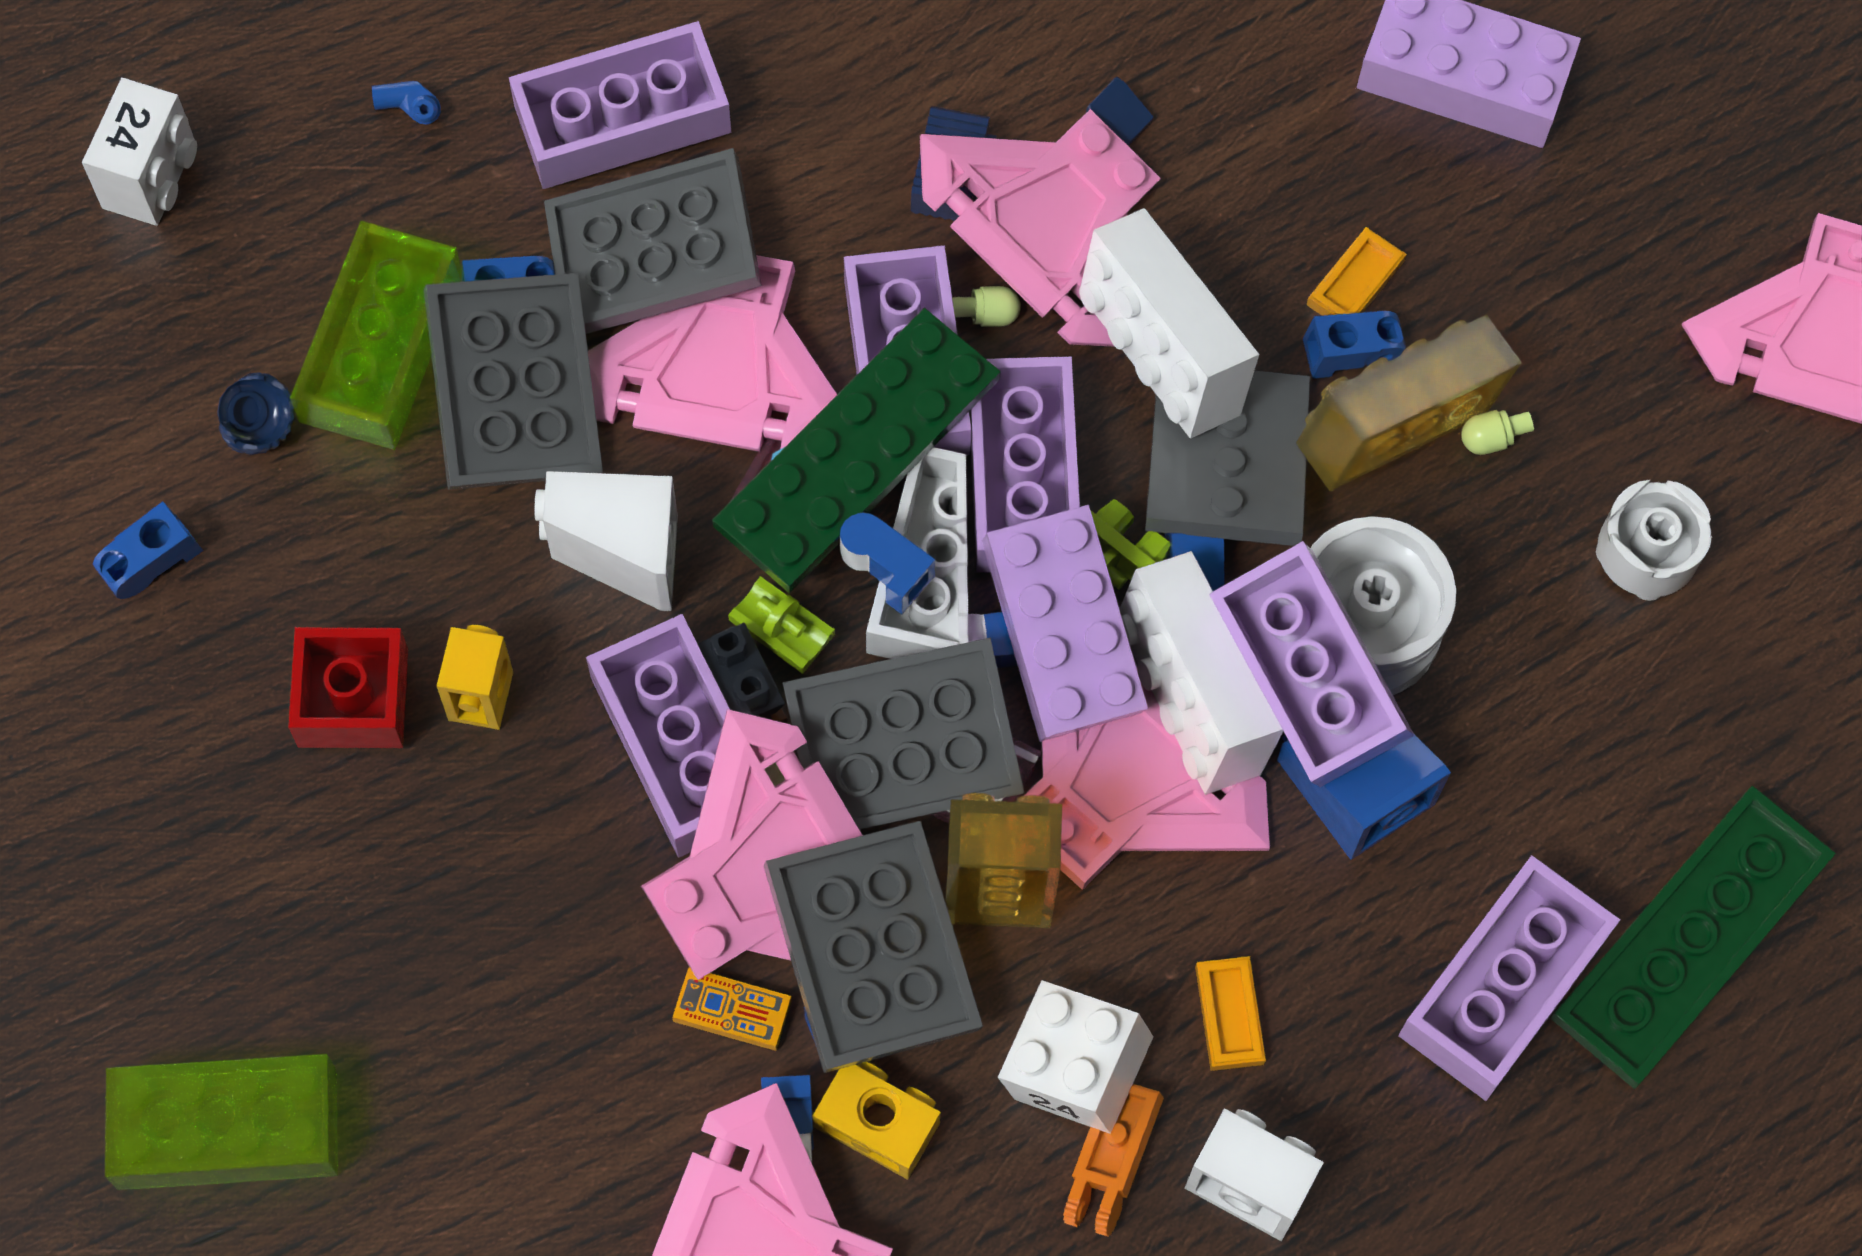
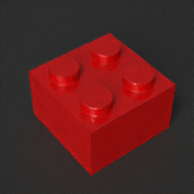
[288,627,408,748]

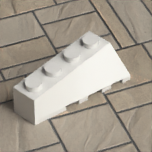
[866,447,969,659]

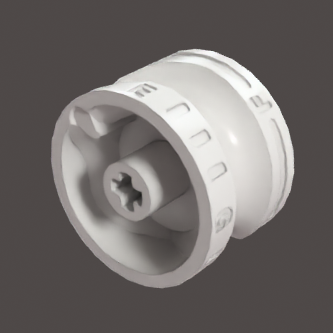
[1311,517,1456,695]

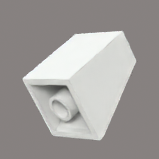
[535,471,678,611]

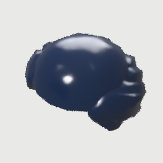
[217,372,296,455]

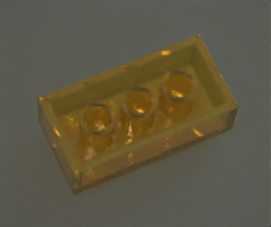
[1296,315,1522,491]
[945,793,1062,928]

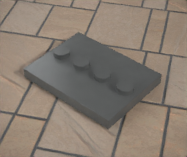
[544,148,762,334]
[424,273,603,490]
[1145,371,1310,546]
[783,638,1024,829]
[764,821,983,1073]

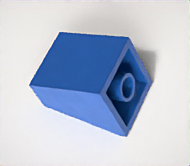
[1277,734,1451,860]

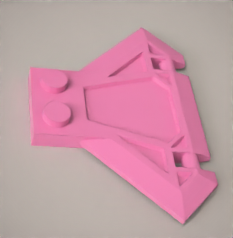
[920,109,1161,347]
[1682,213,1862,424]
[588,255,837,452]
[1006,667,1270,890]
[641,709,863,980]
[652,1083,893,1256]

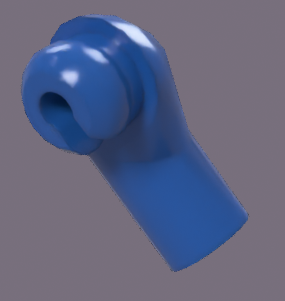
[372,81,441,124]

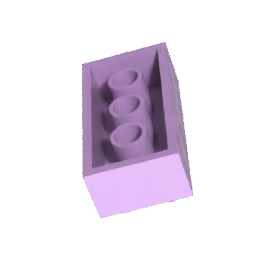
[1357,0,1581,148]
[509,21,731,189]
[844,246,971,455]
[969,357,1080,573]
[982,505,1148,742]
[1209,541,1414,787]
[586,614,730,858]
[1398,855,1620,1101]

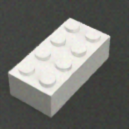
[1079,208,1259,439]
[1119,551,1283,795]

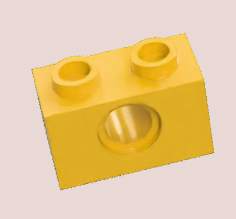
[437,625,513,730]
[812,1062,941,1180]

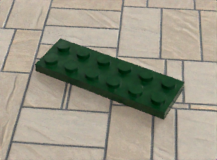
[712,307,1001,594]
[1551,786,1836,1089]

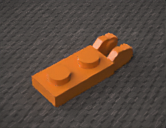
[1063,1084,1164,1237]

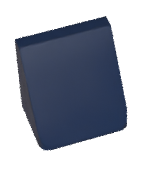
[1086,77,1154,146]

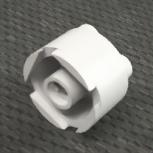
[1596,480,1712,601]

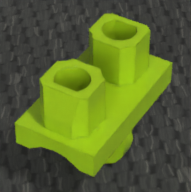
[1090,499,1171,590]
[728,576,835,674]

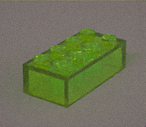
[290,221,462,450]
[105,1054,338,1190]

